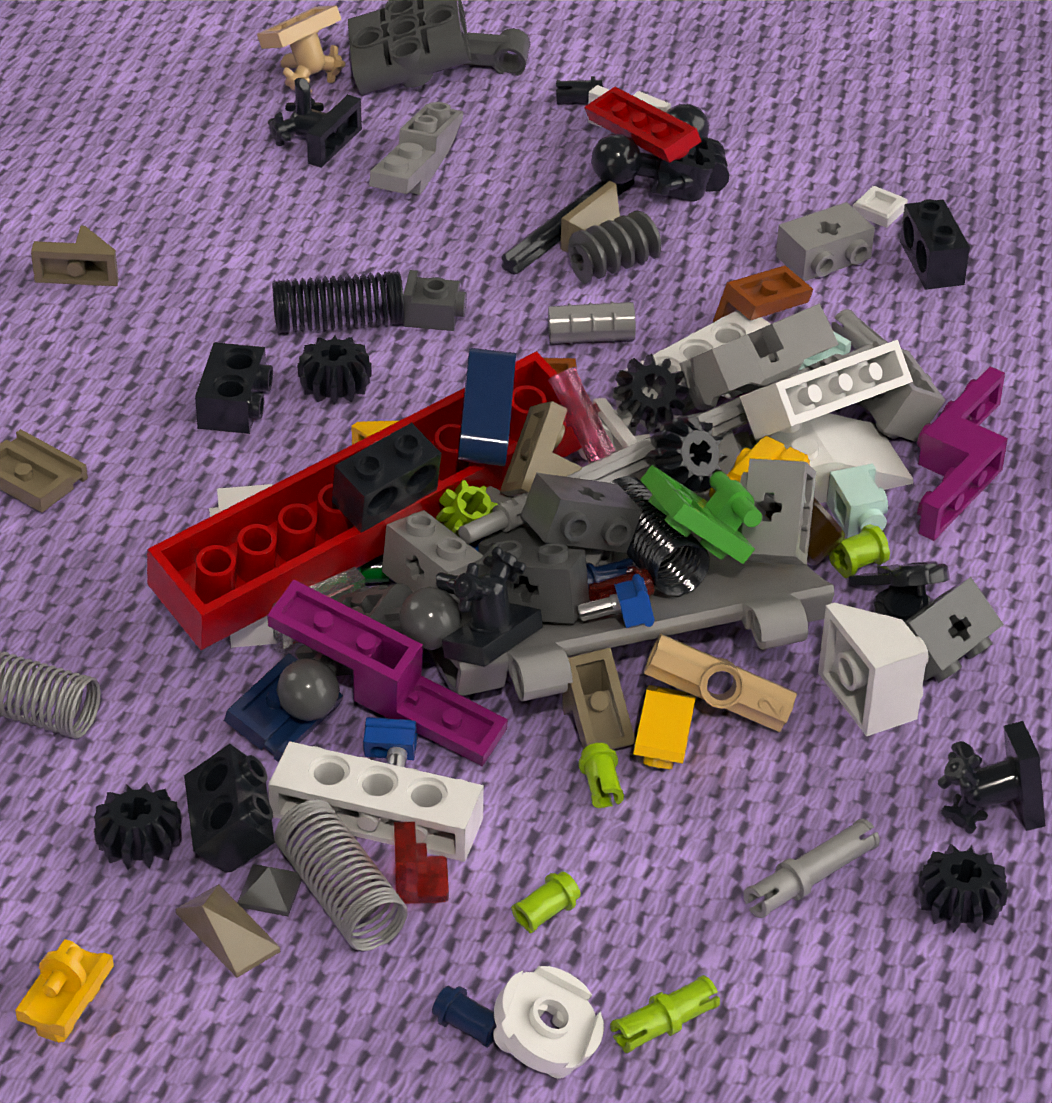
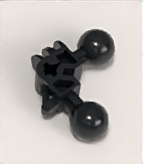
[591,104,730,201]

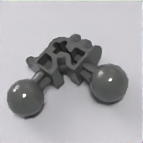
[276,583,462,721]

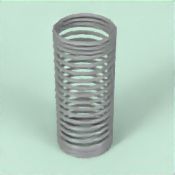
[0,650,101,739]
[274,799,408,951]

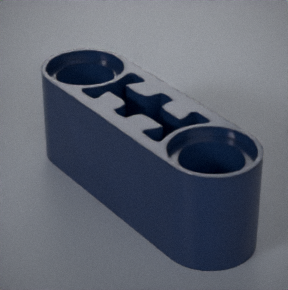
[458,348,516,467]

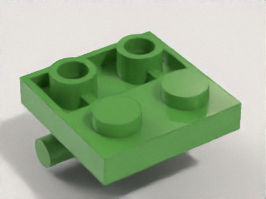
[640,465,762,564]

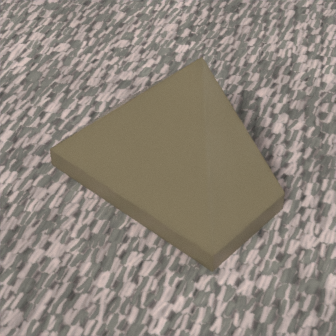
[561,181,620,252]
[175,884,281,978]

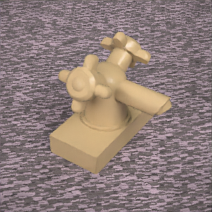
[257,5,346,92]

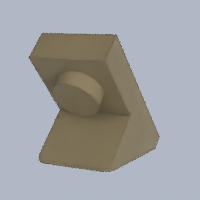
[31,225,119,286]
[500,401,582,496]
[562,648,636,750]

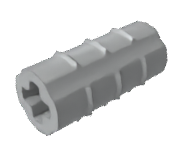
[548,301,636,345]

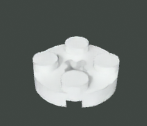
[493,966,604,1079]

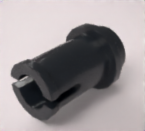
[556,76,604,105]

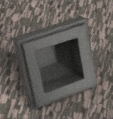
[237,864,302,916]

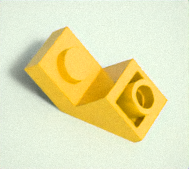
[633,685,696,769]

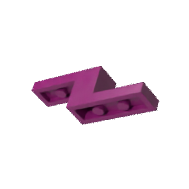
[917,366,1008,541]
[267,580,508,767]

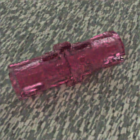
[548,367,616,464]

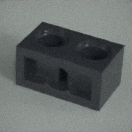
[900,199,970,290]
[195,342,273,434]
[332,423,442,533]
[184,744,275,873]

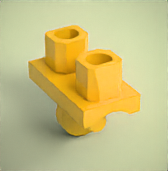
[15,939,114,1043]

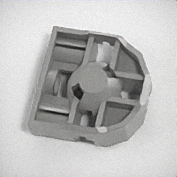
[679,303,839,411]

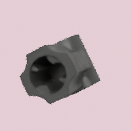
[462,28,531,76]

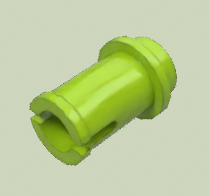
[578,743,624,808]
[511,871,581,933]

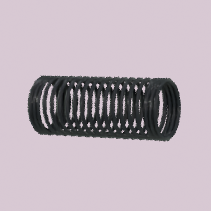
[272,270,404,334]
[609,476,710,596]

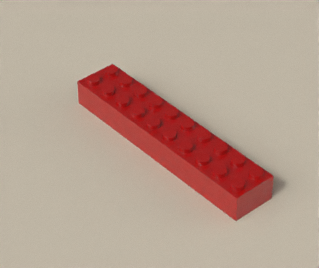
[147,351,593,650]

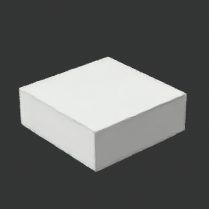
[853,186,908,228]

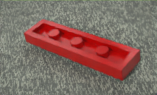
[584,87,702,163]

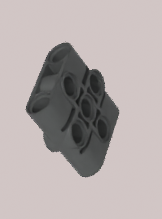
[348,0,471,95]

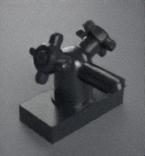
[268,78,362,168]
[436,547,543,667]
[938,721,1046,834]

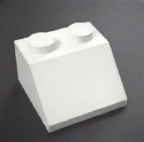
[818,602,929,737]

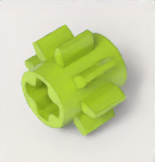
[436,480,498,544]

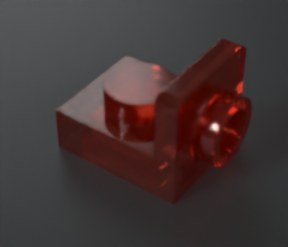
[394,822,449,904]

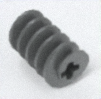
[568,210,661,284]

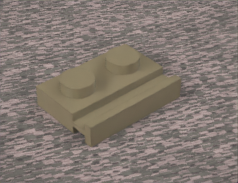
[0,429,88,513]

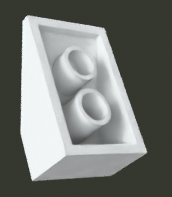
[756,413,914,503]

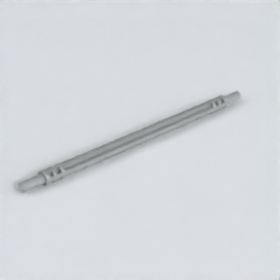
[458,344,875,544]

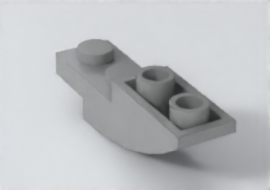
[369,102,463,195]

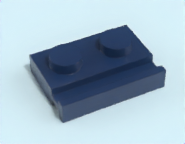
[224,653,343,762]

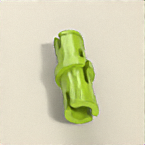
[610,975,720,1053]

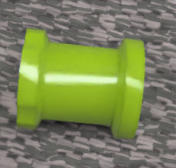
[828,524,890,578]

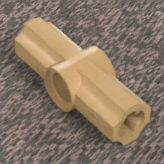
[643,633,797,732]

